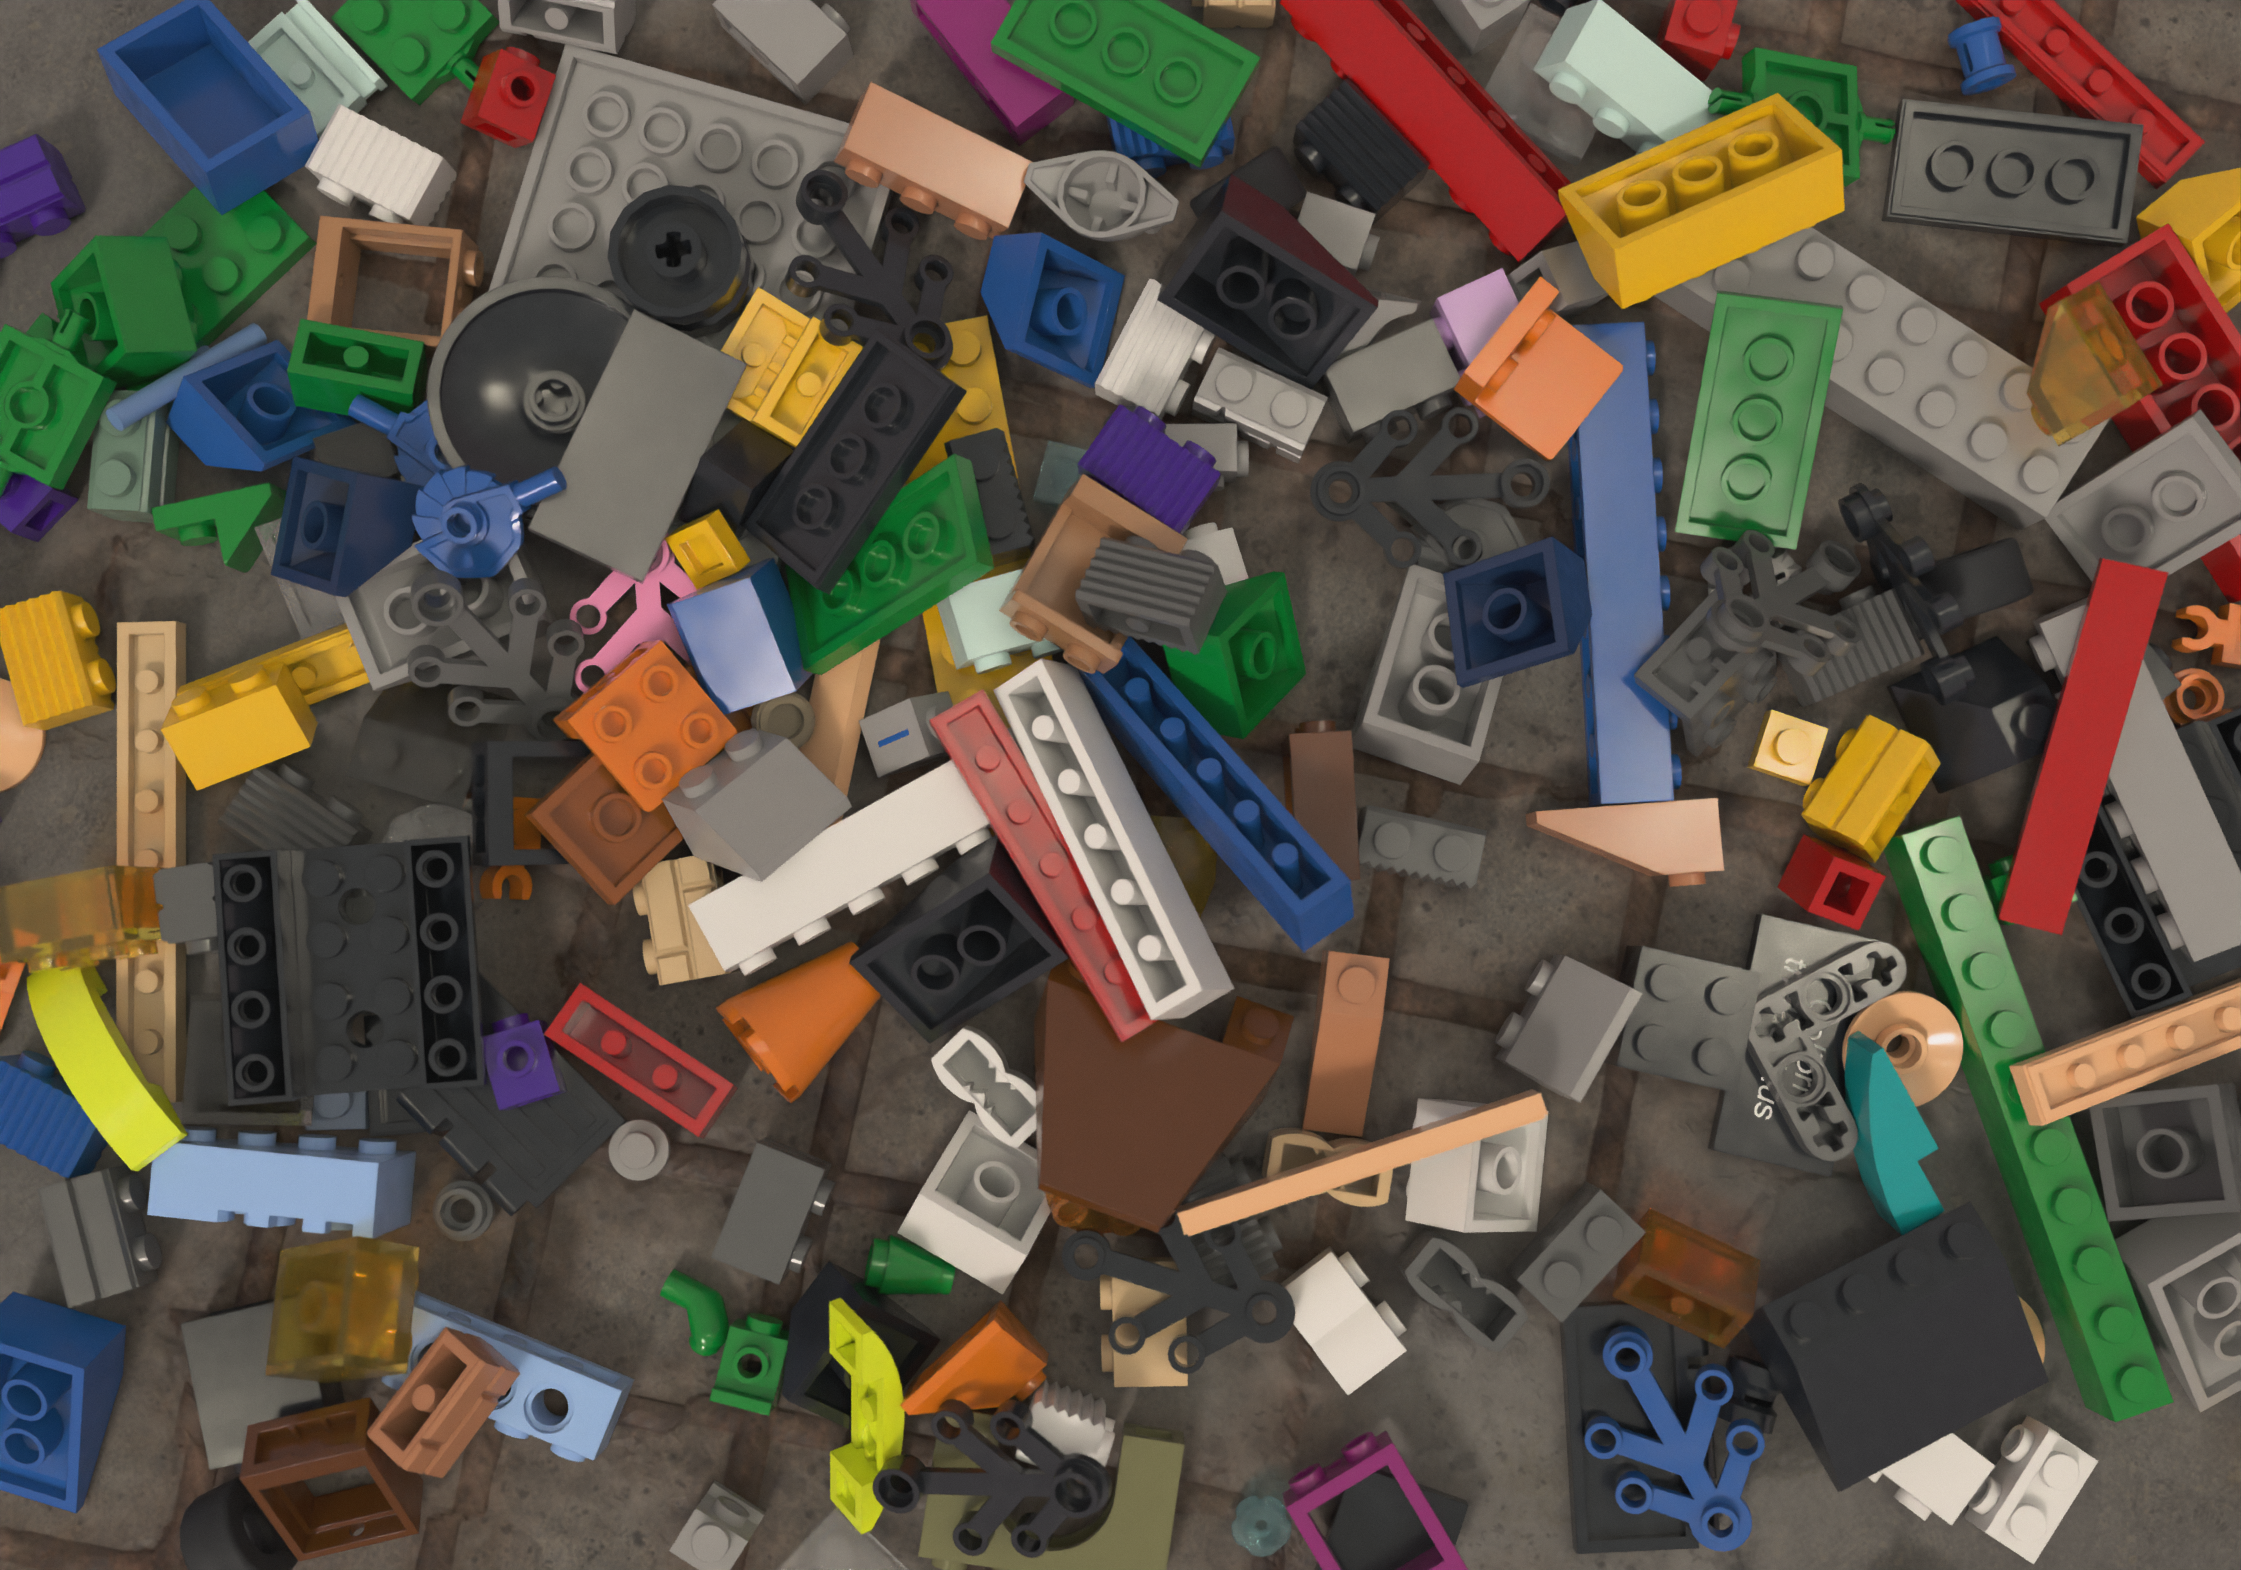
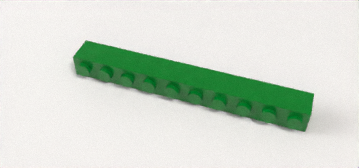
[1883,816,2174,1423]

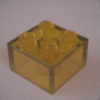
[0,865,166,973]
[265,1236,420,1383]

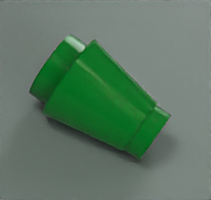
[864,1234,956,1295]

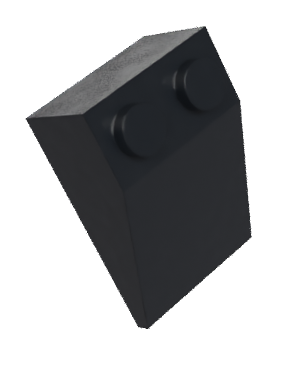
[1157,174,1379,389]
[849,835,1069,1044]

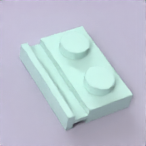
[248,0,387,138]

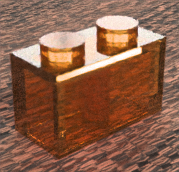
[1612,1208,1761,1349]

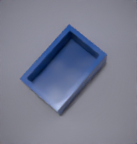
[97,0,319,215]

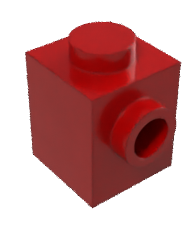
[1655,0,1741,82]
[460,47,556,148]
[1777,834,1886,931]

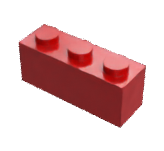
[544,983,738,1139]

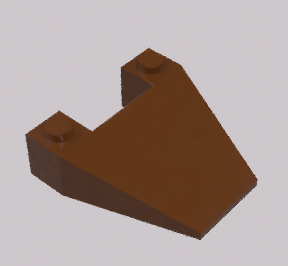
[1034,957,1294,1233]

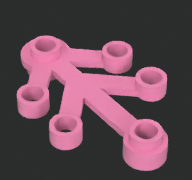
[570,532,703,692]

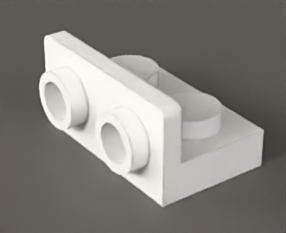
[1963,1415,2098,1564]

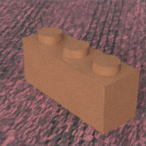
[834,82,1033,240]

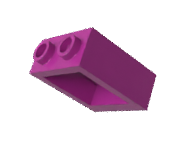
[1282,1430,1468,1570]

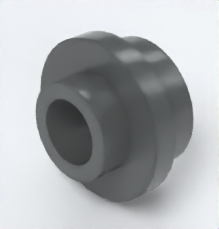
[433,1180,495,1241]

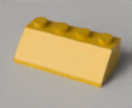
[1558,93,1845,309]

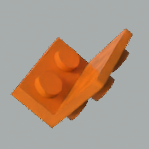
[1454,276,1623,461]
[553,640,738,812]

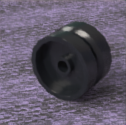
[607,185,755,339]

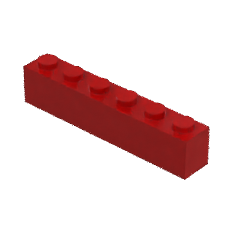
[1279,0,1572,262]

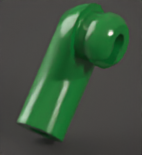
[659,1268,730,1356]

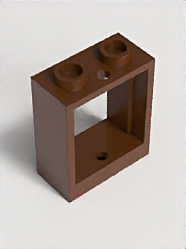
[1281,720,1361,882]
[239,1397,424,1561]

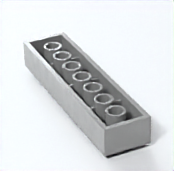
[1654,227,2110,530]

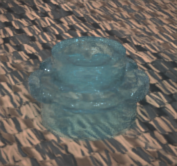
[1231,1496,1292,1557]

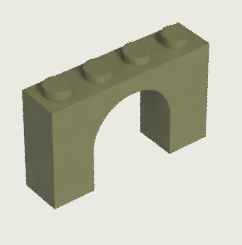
[918,1407,1185,1570]

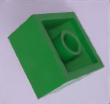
[50,235,198,389]
[1162,571,1306,739]

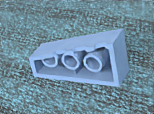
[147,1126,416,1239]

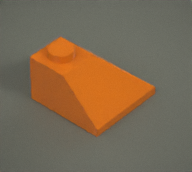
[900,1300,1049,1415]

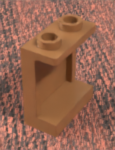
[999,474,1188,674]

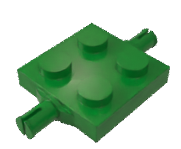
[331,0,499,106]
[1708,47,1896,187]
[0,308,117,498]

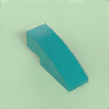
[1845,1031,1945,1235]

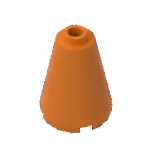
[716,941,881,1103]

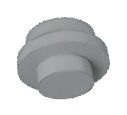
[609,1119,671,1181]

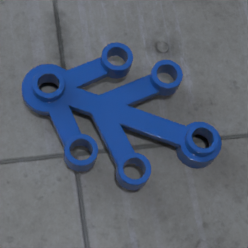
[1585,1325,1765,1551]

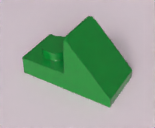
[151,482,287,573]

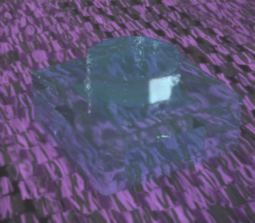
[1033,440,1087,508]

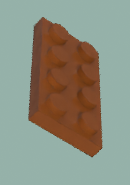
[525,660,755,905]

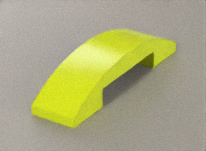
[26,942,188,1171]
[829,1298,905,1535]

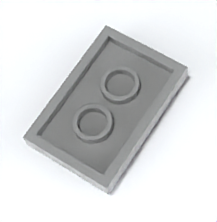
[2045,409,2241,582]

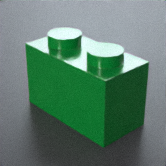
[287,318,428,416]

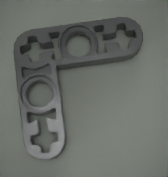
[1747,941,1907,1162]

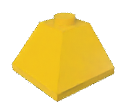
[2136,168,2241,313]

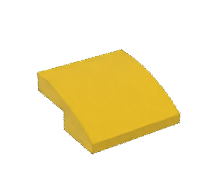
[720,287,863,448]

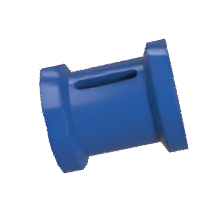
[1947,17,2016,96]

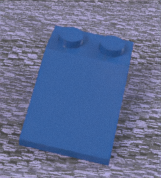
[0,1292,126,1513]

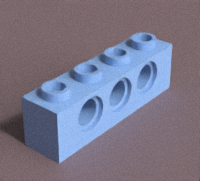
[366,1289,635,1462]

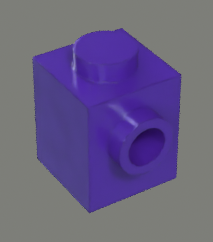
[0,473,79,542]
[483,1013,567,1111]

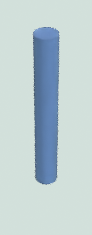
[106,323,267,431]

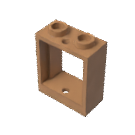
[307,216,484,358]

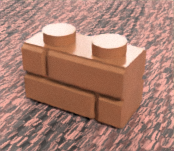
[366,1327,520,1478]

